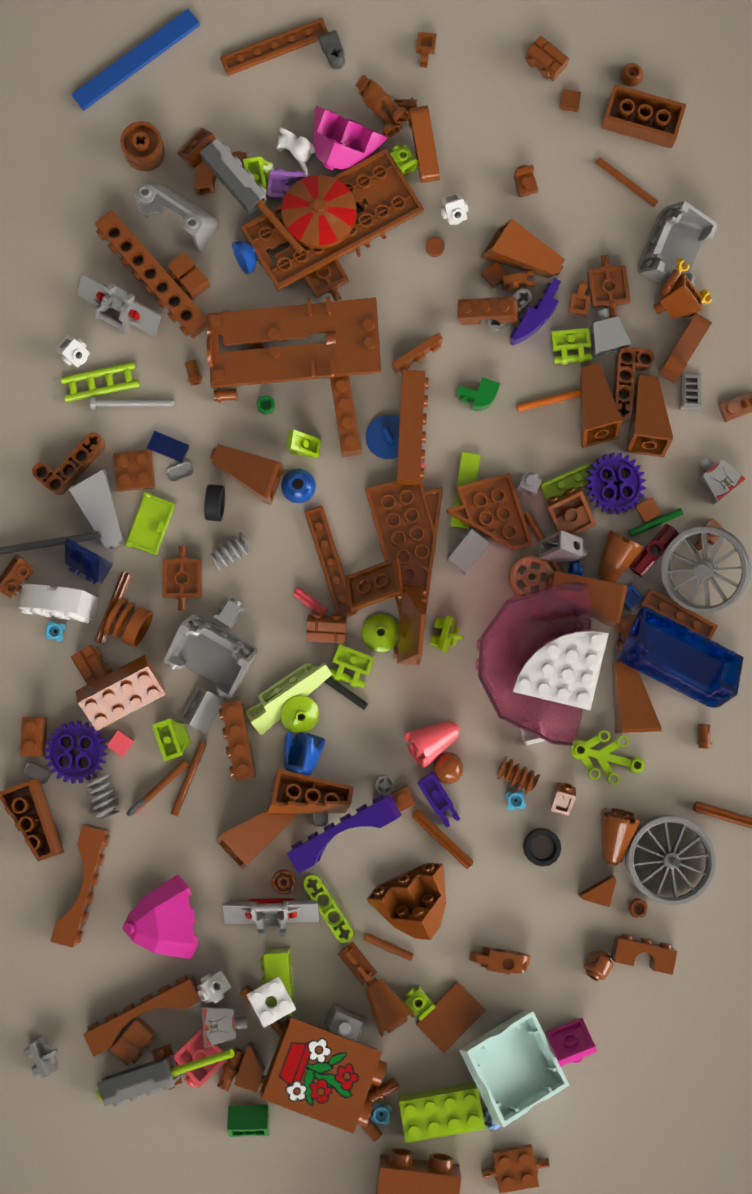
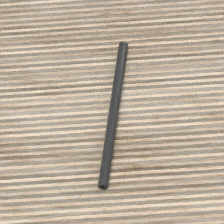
[0,531,101,555]

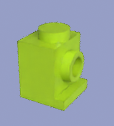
[390,144,418,176]
[404,986,435,1021]

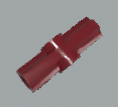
[629,523,679,578]

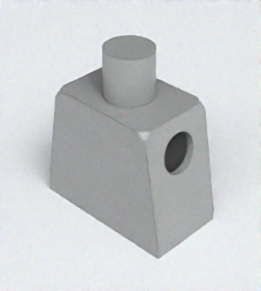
[590,309,631,357]
[539,530,588,564]

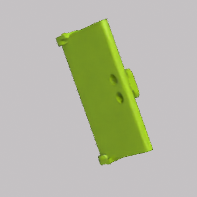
[124,492,176,555]

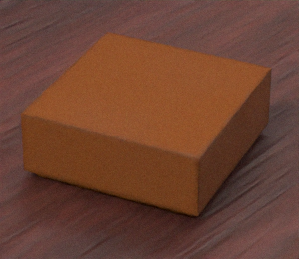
[560,89,581,112]
[481,261,508,288]
[635,497,662,523]

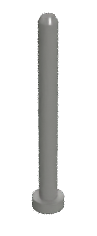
[90,397,175,410]

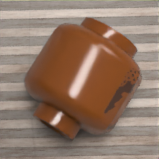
[583,950,613,981]

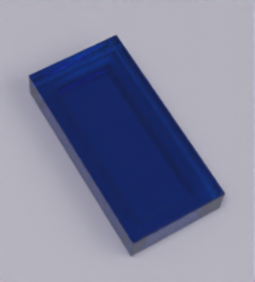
[147,431,190,463]

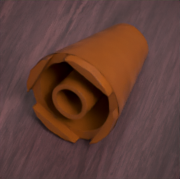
[597,530,644,583]
[601,808,641,865]
[365,977,415,1037]

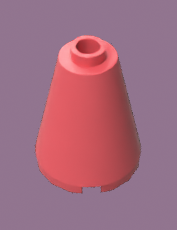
[404,720,460,768]

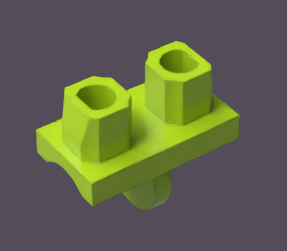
[430,616,463,653]

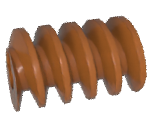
[497,756,540,794]

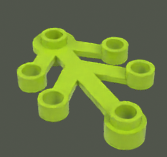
[570,730,645,785]

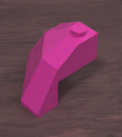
[313,105,387,170]
[122,875,198,959]

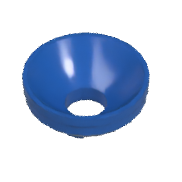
[232,240,258,274]
[281,469,316,503]

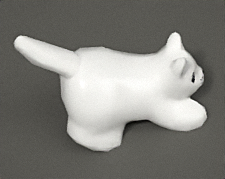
[276,127,315,177]

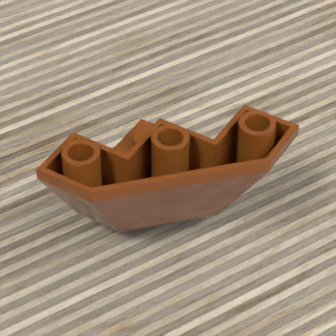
[367,863,446,940]

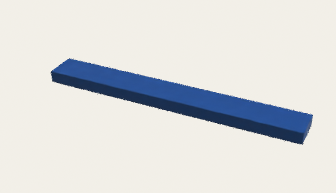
[71,9,200,111]

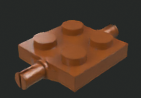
[587,254,630,318]
[304,259,349,301]
[162,546,202,611]
[481,1144,550,1193]

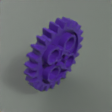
[584,452,646,515]
[44,721,108,784]

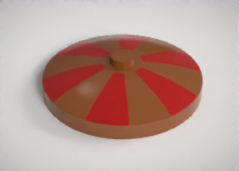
[281,175,357,249]

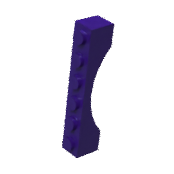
[287,794,401,874]

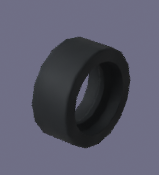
[204,484,225,522]
[523,828,562,867]

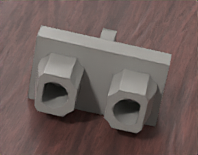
[24,1036,59,1078]

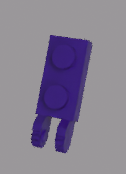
[417,772,460,828]

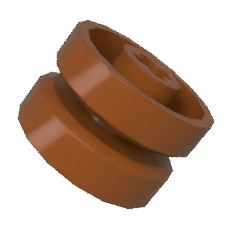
[120,121,165,171]

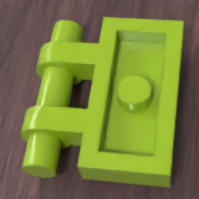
[551,328,592,365]
[329,644,375,689]

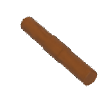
[364,933,414,961]

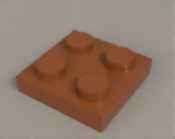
[113,450,155,492]

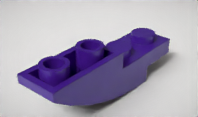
[510,278,561,346]

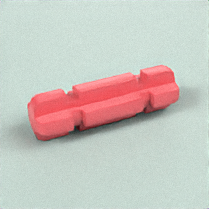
[293,587,327,615]

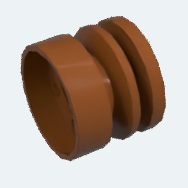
[104,597,153,648]

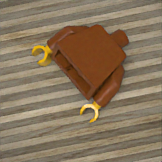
[653,258,712,319]

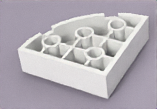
[18,584,99,623]
[513,630,609,710]

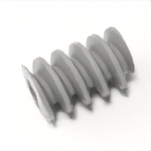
[210,532,252,570]
[86,775,120,818]

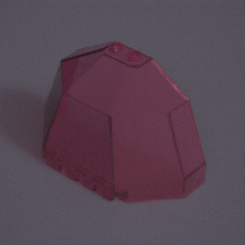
[475,582,592,746]

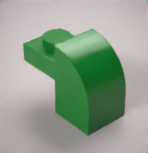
[456,378,500,411]

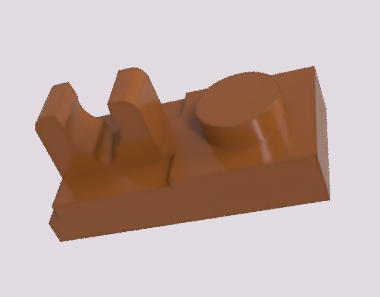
[718,392,752,422]

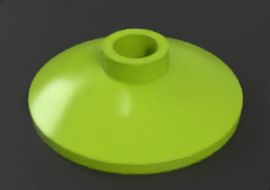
[362,614,399,652]
[280,695,319,733]

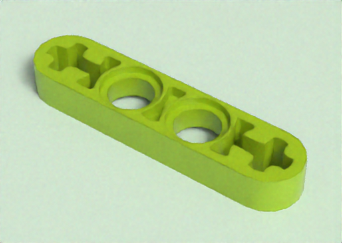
[304,874,353,943]

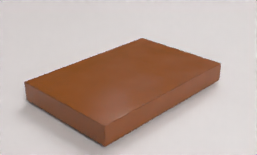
[346,558,404,612]
[416,981,486,1054]

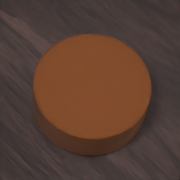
[426,237,445,257]

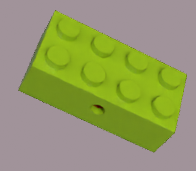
[399,1082,485,1143]

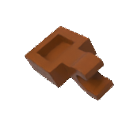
[416,32,437,68]
[501,271,536,290]
[568,281,591,316]
[694,518,725,551]

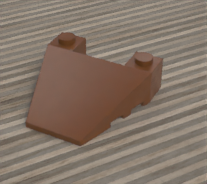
[393,585,426,666]

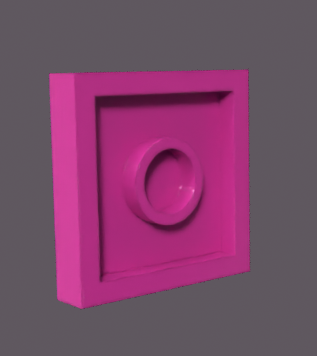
[546,1018,597,1066]

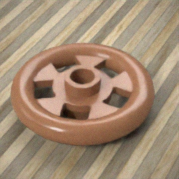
[509,555,553,600]

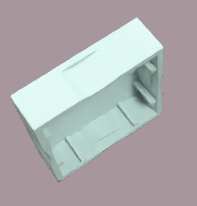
[459,1010,569,1127]

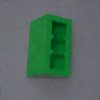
[227,1105,269,1137]

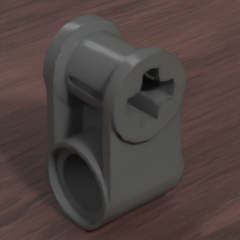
[318,30,345,70]

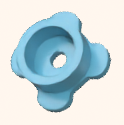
[45,621,66,642]
[505,790,526,811]
[371,1103,392,1125]

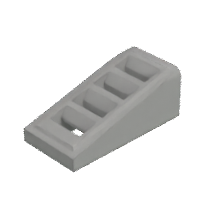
[679,372,701,411]

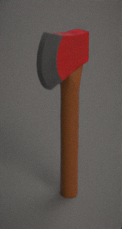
[126,759,189,816]

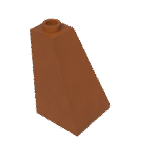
[480,219,565,278]
[580,363,622,448]
[626,374,673,457]
[210,444,284,505]
[546,571,628,626]
[612,659,662,733]
[216,811,298,869]

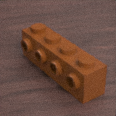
[219,700,257,781]

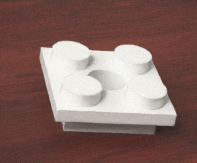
[247,976,296,1027]

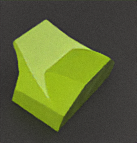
[243,156,273,195]
[152,718,191,762]

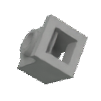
[517,472,542,498]
[214,597,244,629]

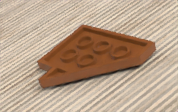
[446,473,533,551]

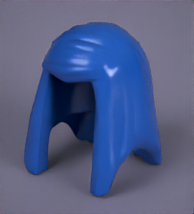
[284,732,326,776]

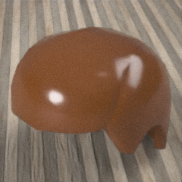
[434,752,463,784]

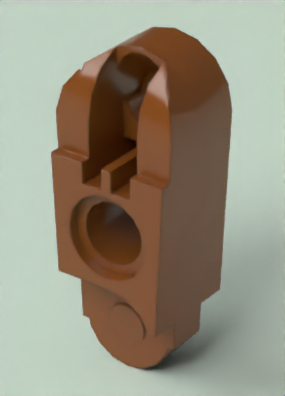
[469,946,531,974]

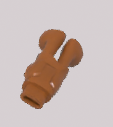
[356,75,409,138]

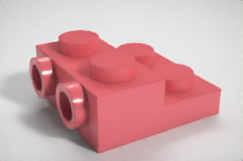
[173,1028,227,1088]

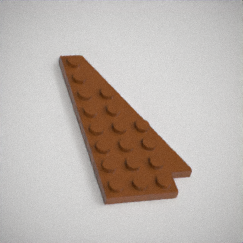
[365,479,443,626]

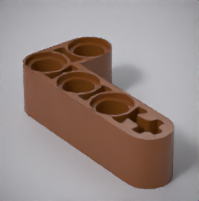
[408,105,440,183]
[658,313,712,384]
[613,348,655,424]
[32,432,106,495]

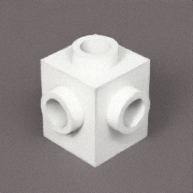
[440,192,469,225]
[55,335,90,367]
[196,971,232,1004]

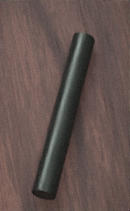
[324,677,368,710]

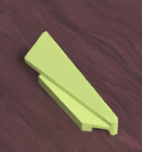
[245,663,332,735]

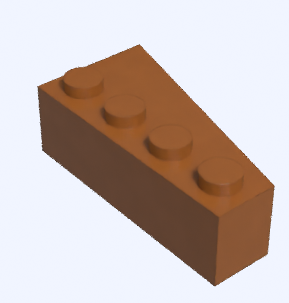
[267,769,354,813]
[0,779,64,862]

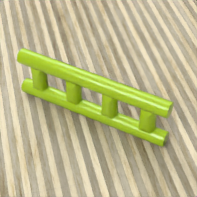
[61,361,140,403]

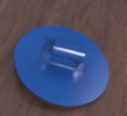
[366,415,400,459]

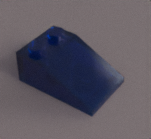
[65,538,113,584]

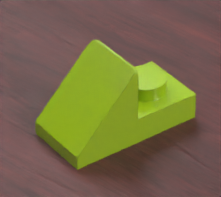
[286,430,321,458]

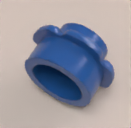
[568,560,584,576]

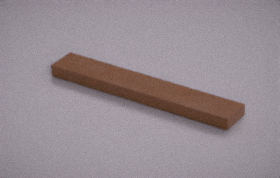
[220,18,328,76]
[304,506,357,617]

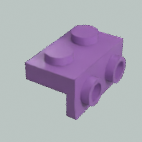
[267,168,306,200]

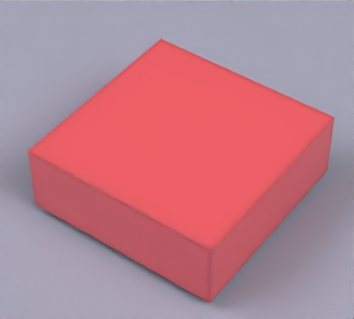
[107,730,134,757]

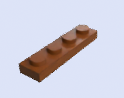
[640,588,718,643]

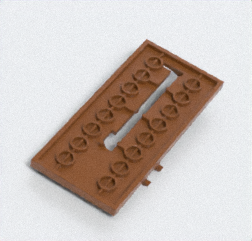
[240,149,424,291]
[206,296,382,388]

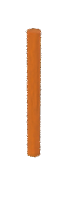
[516,389,581,412]

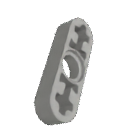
[487,289,532,332]

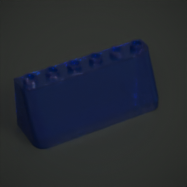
[619,606,744,708]

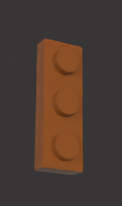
[392,332,443,374]

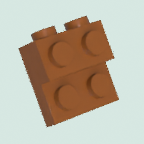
[544,487,596,535]
[0,554,33,598]

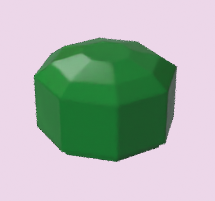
[257,395,275,415]

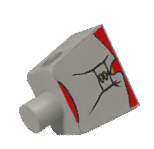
[699,456,746,504]
[325,1003,367,1041]
[200,1008,247,1048]

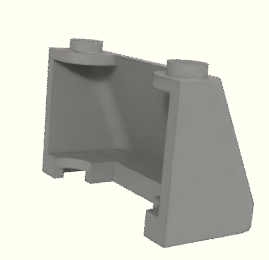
[132,184,218,253]
[637,201,718,286]
[163,614,258,700]

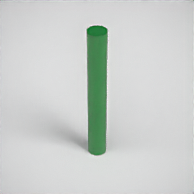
[628,508,683,537]

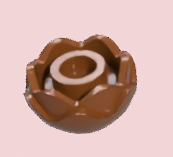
[620,63,643,87]
[271,870,296,894]

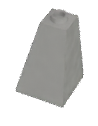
[69,468,123,549]

